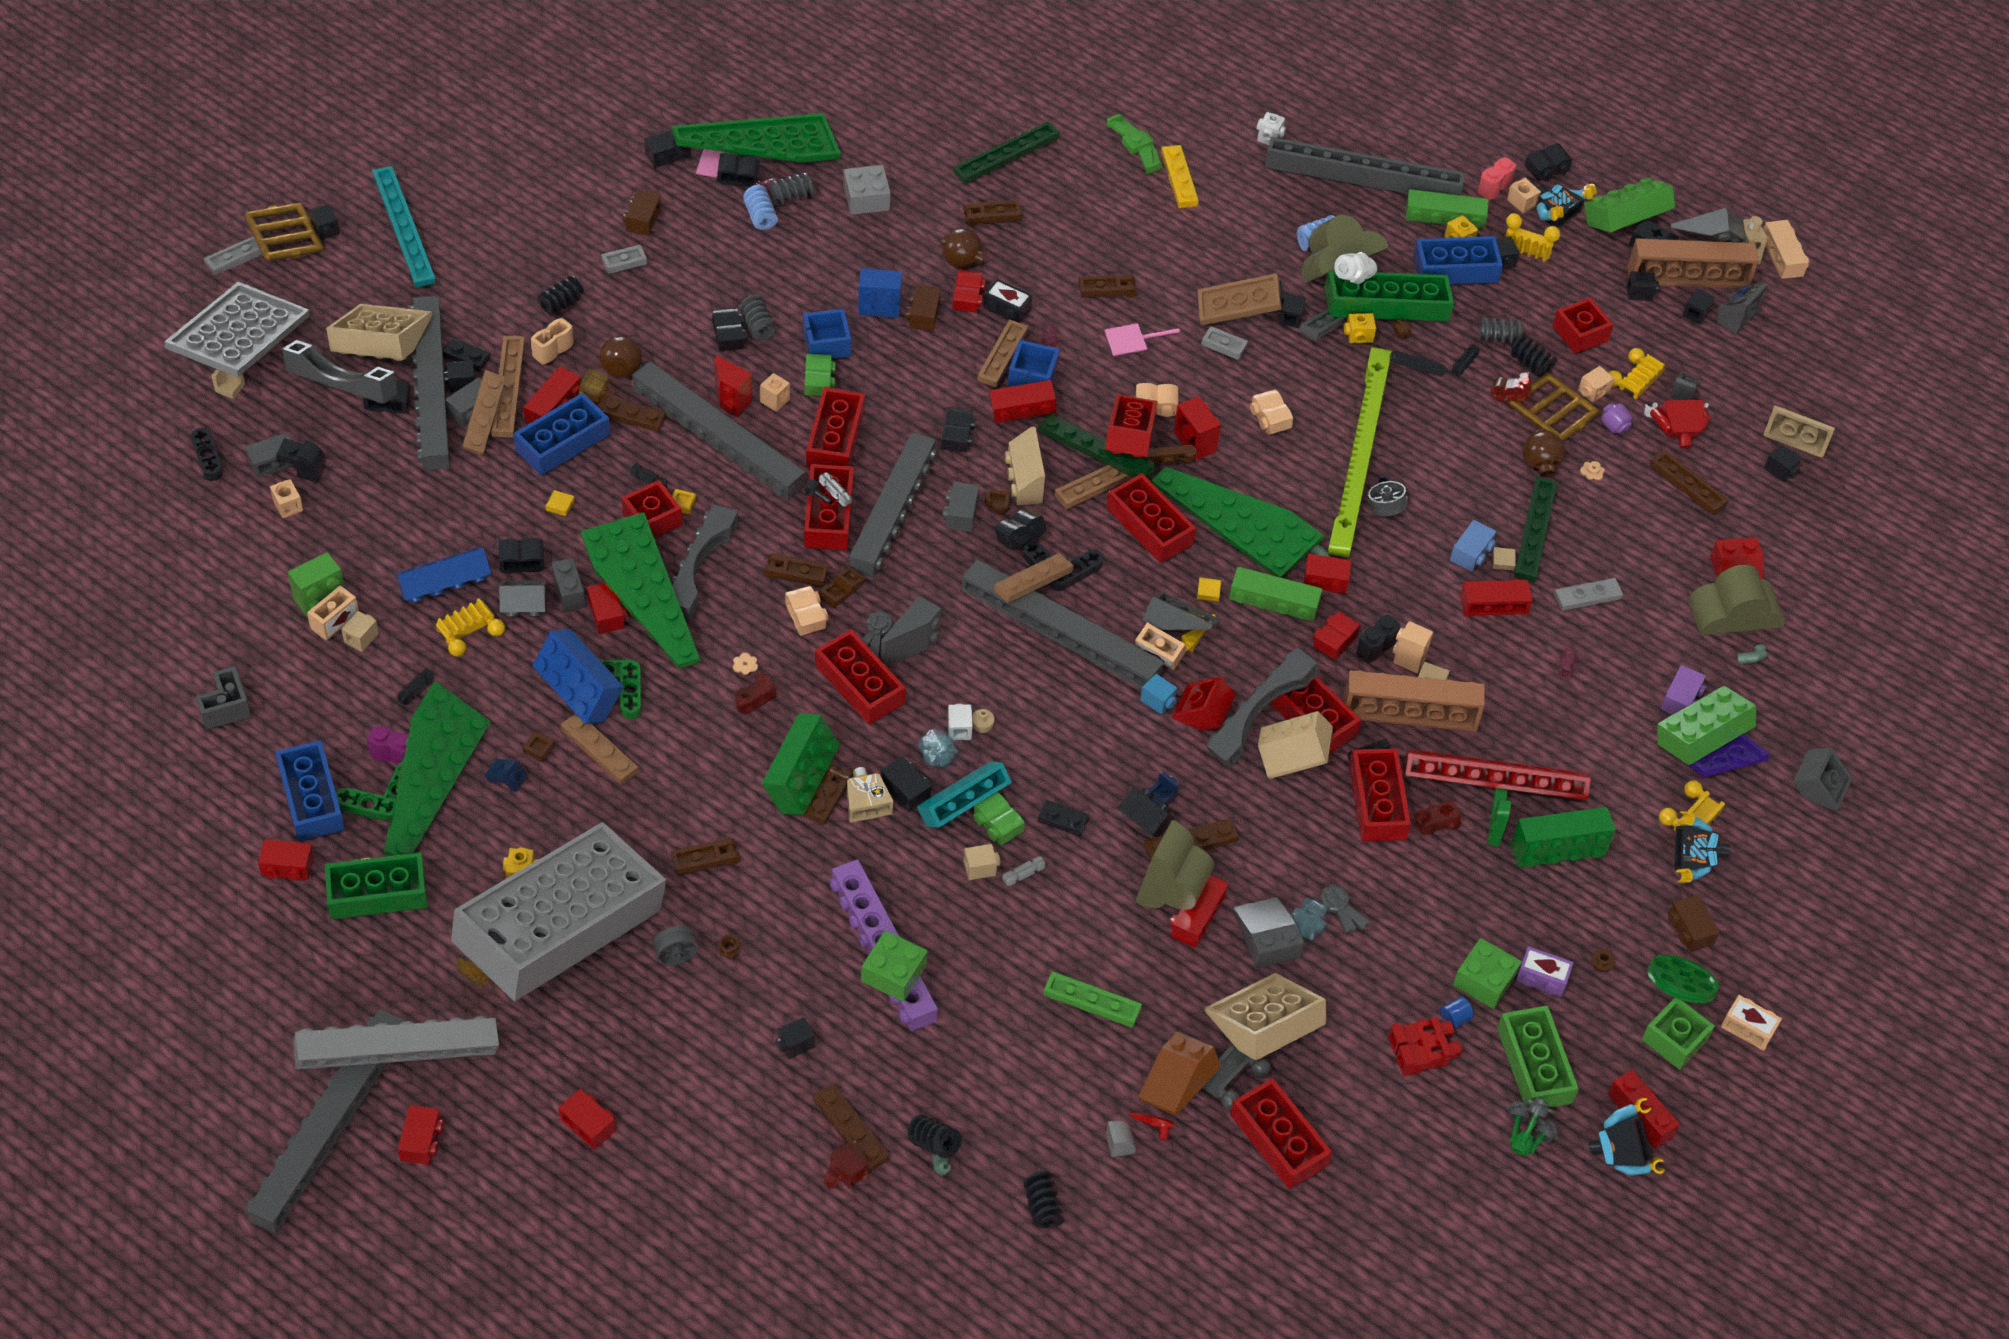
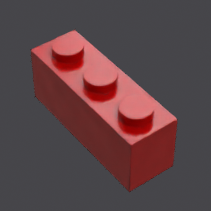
[523,366,582,423]
[989,380,1057,423]
[1460,579,1533,616]
[1169,875,1229,948]
[1608,1069,1680,1149]

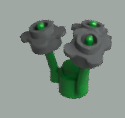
[1506,1097,1559,1157]

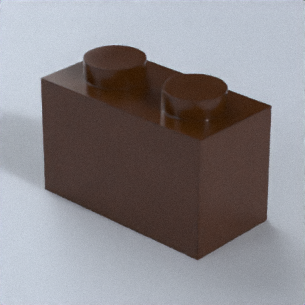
[623,189,662,236]
[906,284,941,332]
[1668,895,1720,952]

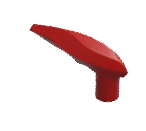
[1129,1112,1175,1141]

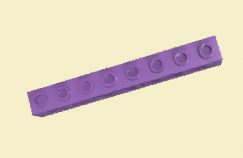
[829,859,938,1031]

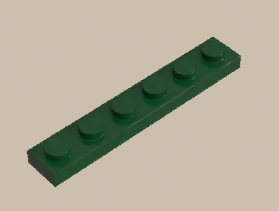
[953,121,1060,184]
[1038,414,1154,478]
[1514,476,1557,582]

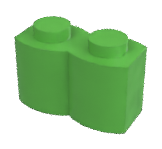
[804,354,835,396]
[973,792,1025,845]

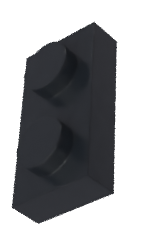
[443,338,490,372]
[1037,799,1089,837]

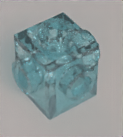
[917,729,958,767]
[1291,897,1328,940]

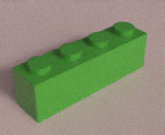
[1405,189,1488,230]
[1229,567,1322,622]

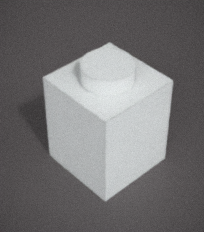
[948,704,972,740]

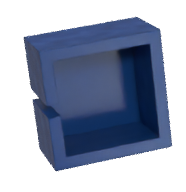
[858,268,902,318]
[803,309,851,359]
[1008,340,1060,387]

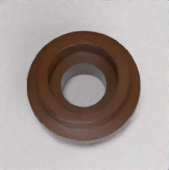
[1393,319,1411,339]
[717,935,741,958]
[1591,949,1615,973]

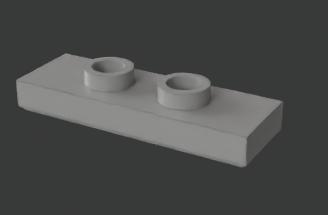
[1554,578,1623,611]

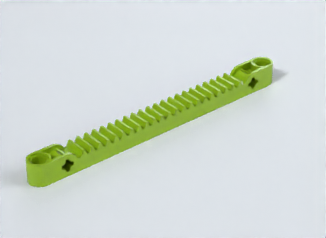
[1328,347,1392,559]

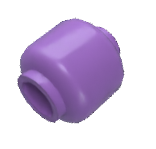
[1601,403,1633,435]

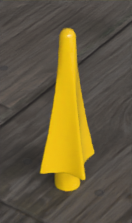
[1181,614,1216,653]

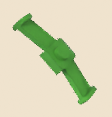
[1106,114,1163,175]

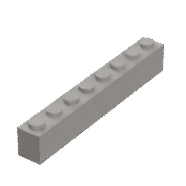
[293,1016,499,1070]

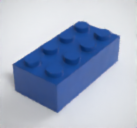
[1413,236,1503,284]
[513,393,610,475]
[532,629,623,724]
[275,740,345,842]

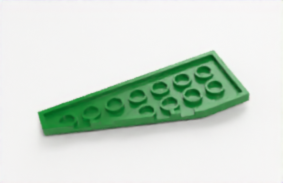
[672,113,841,162]
[1151,467,1323,578]
[581,512,700,669]
[384,681,491,856]

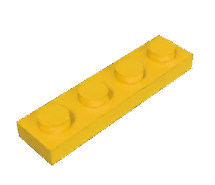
[1161,145,1199,208]

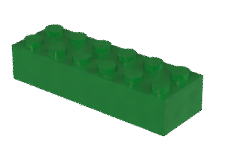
[1324,270,1454,321]

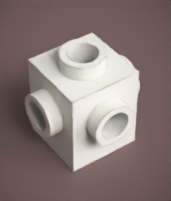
[1257,112,1286,145]

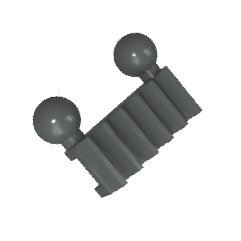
[1203,1044,1271,1110]

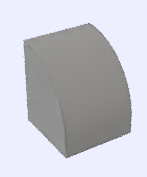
[1106,1121,1136,1157]

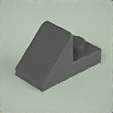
[1671,372,1701,400]

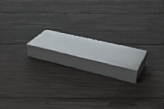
[204,236,270,276]

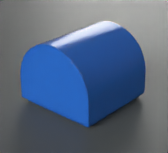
[1439,996,1474,1029]

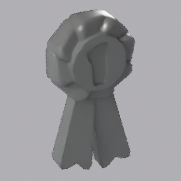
[861,611,894,658]
[1320,884,1370,935]

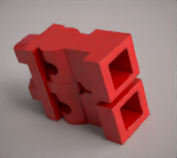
[1388,1017,1462,1077]

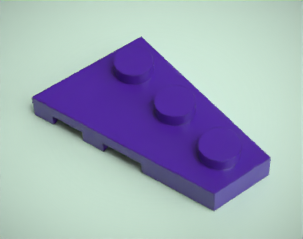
[1687,734,1769,777]

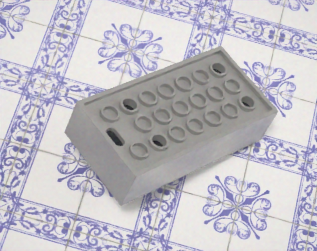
[451,822,666,1002]

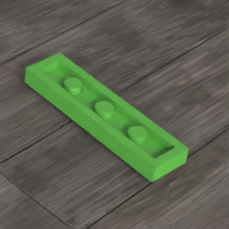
[1043,971,1142,1028]

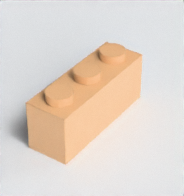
[1763,220,1809,279]

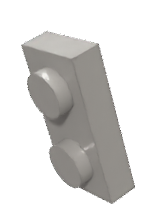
[601,245,647,274]
[1201,326,1248,360]

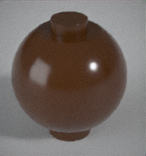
[940,228,986,269]
[600,336,642,378]
[1522,429,1565,477]

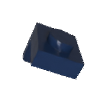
[485,759,527,792]
[1148,771,1179,805]

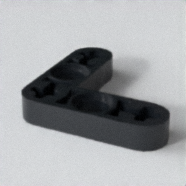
[1022,541,1103,591]

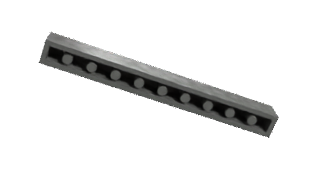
[1265,137,1465,196]
[410,296,450,471]
[632,361,805,500]
[961,560,1164,689]
[246,1009,405,1234]

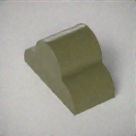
[1302,215,1389,283]
[1688,565,1785,635]
[1135,820,1214,910]

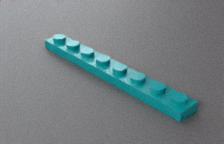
[372,166,436,288]

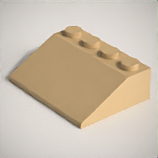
[326,304,432,361]
[1205,973,1326,1060]

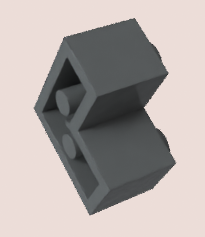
[196,666,251,730]

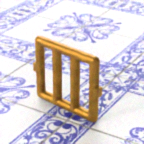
[244,203,324,261]
[1509,373,1600,442]

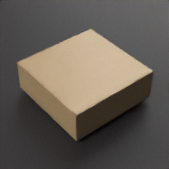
[1492,547,1516,571]

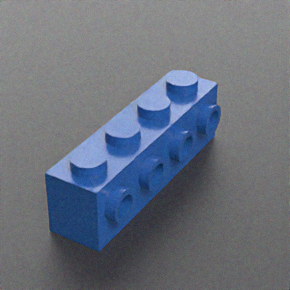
[395,547,491,603]

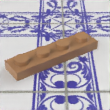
[977,320,1028,388]
[461,370,506,456]
[1054,465,1133,509]
[993,553,1074,603]
[560,713,639,785]

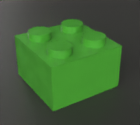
[288,552,344,617]
[861,930,928,1002]
[1453,938,1522,1009]
[1642,998,1715,1070]

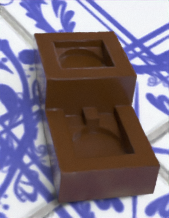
[818,566,866,608]

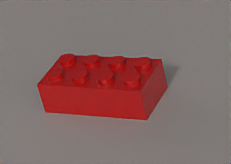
[806,387,865,468]
[1105,394,1158,458]
[804,464,854,550]
[1106,473,1196,564]
[815,629,906,725]
[1270,676,1362,754]
[1349,749,1411,841]
[1230,1078,1332,1190]

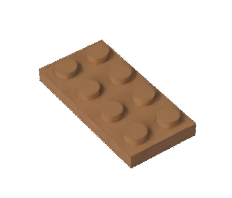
[1198,273,1282,325]

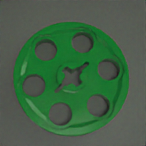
[1647,955,1719,1004]

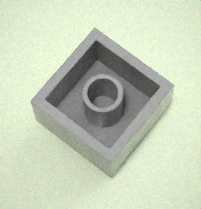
[843,165,890,215]

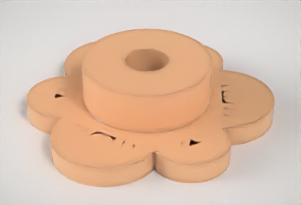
[1580,461,1605,480]
[733,653,758,675]

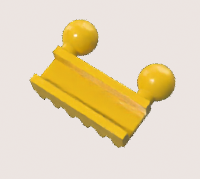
[1505,213,1560,262]
[1608,348,1665,399]
[436,599,505,657]
[1659,780,1725,831]

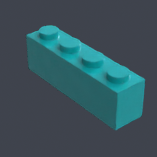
[917,762,1012,828]

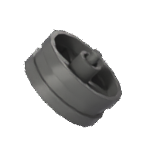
[1368,481,1408,516]
[652,926,699,965]

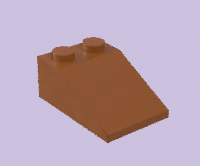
[1138,1032,1221,1116]

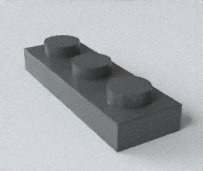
[1299,309,1348,340]

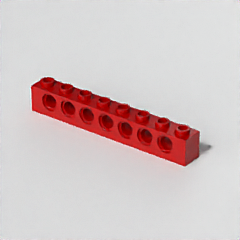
[1403,749,1591,800]

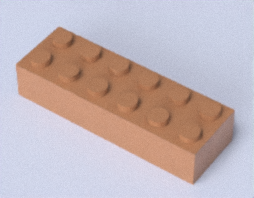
[1627,239,1759,288]
[1343,670,1485,732]

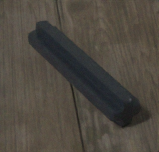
[1389,350,1446,377]

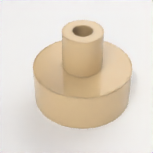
[972,709,994,733]

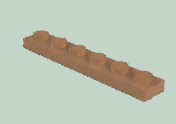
[492,336,525,438]

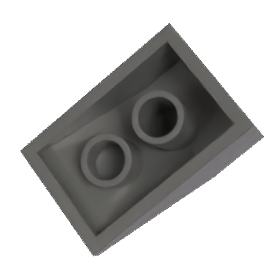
[1671,207,1746,243]
[1142,591,1221,630]
[881,596,942,667]
[1233,897,1304,968]

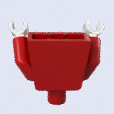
[1644,400,1711,449]

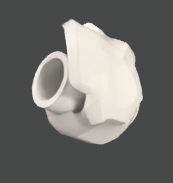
[1334,252,1377,284]

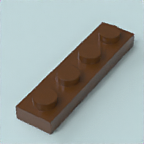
[585,390,666,432]
[1650,450,1729,516]
[1143,818,1239,862]
[812,1083,890,1173]

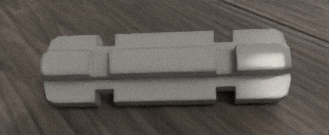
[819,472,852,507]
[1002,856,1046,886]

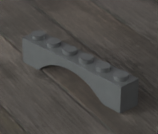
[282,340,397,404]
[671,504,738,622]
[1206,647,1320,769]

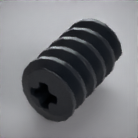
[537,275,584,317]
[1511,334,1558,377]
[908,1114,962,1158]
[1023,1171,1065,1229]

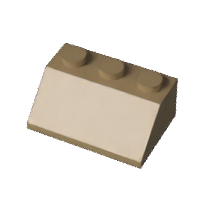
[1763,405,1835,458]
[1005,427,1045,505]
[1258,711,1333,779]

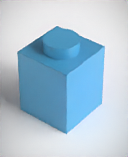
[1140,674,1177,715]

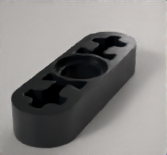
[191,428,223,481]

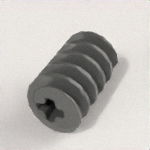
[769,172,814,205]
[740,294,776,341]
[1479,317,1523,345]

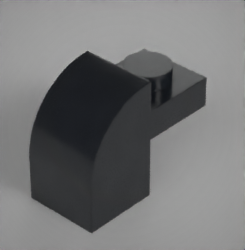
[276,438,326,483]

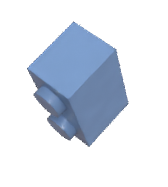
[1450,520,1496,572]

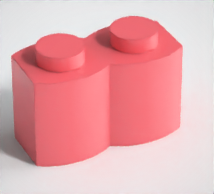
[1477,157,1517,200]

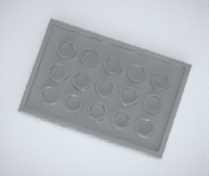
[165,282,309,377]

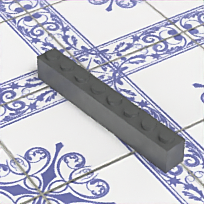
[849,432,938,578]

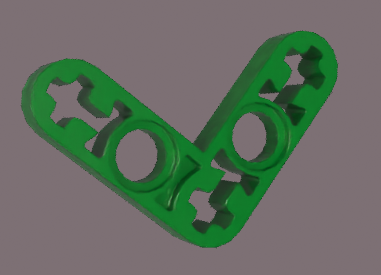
[600,660,641,719]
[336,762,402,822]
[1487,788,1511,847]

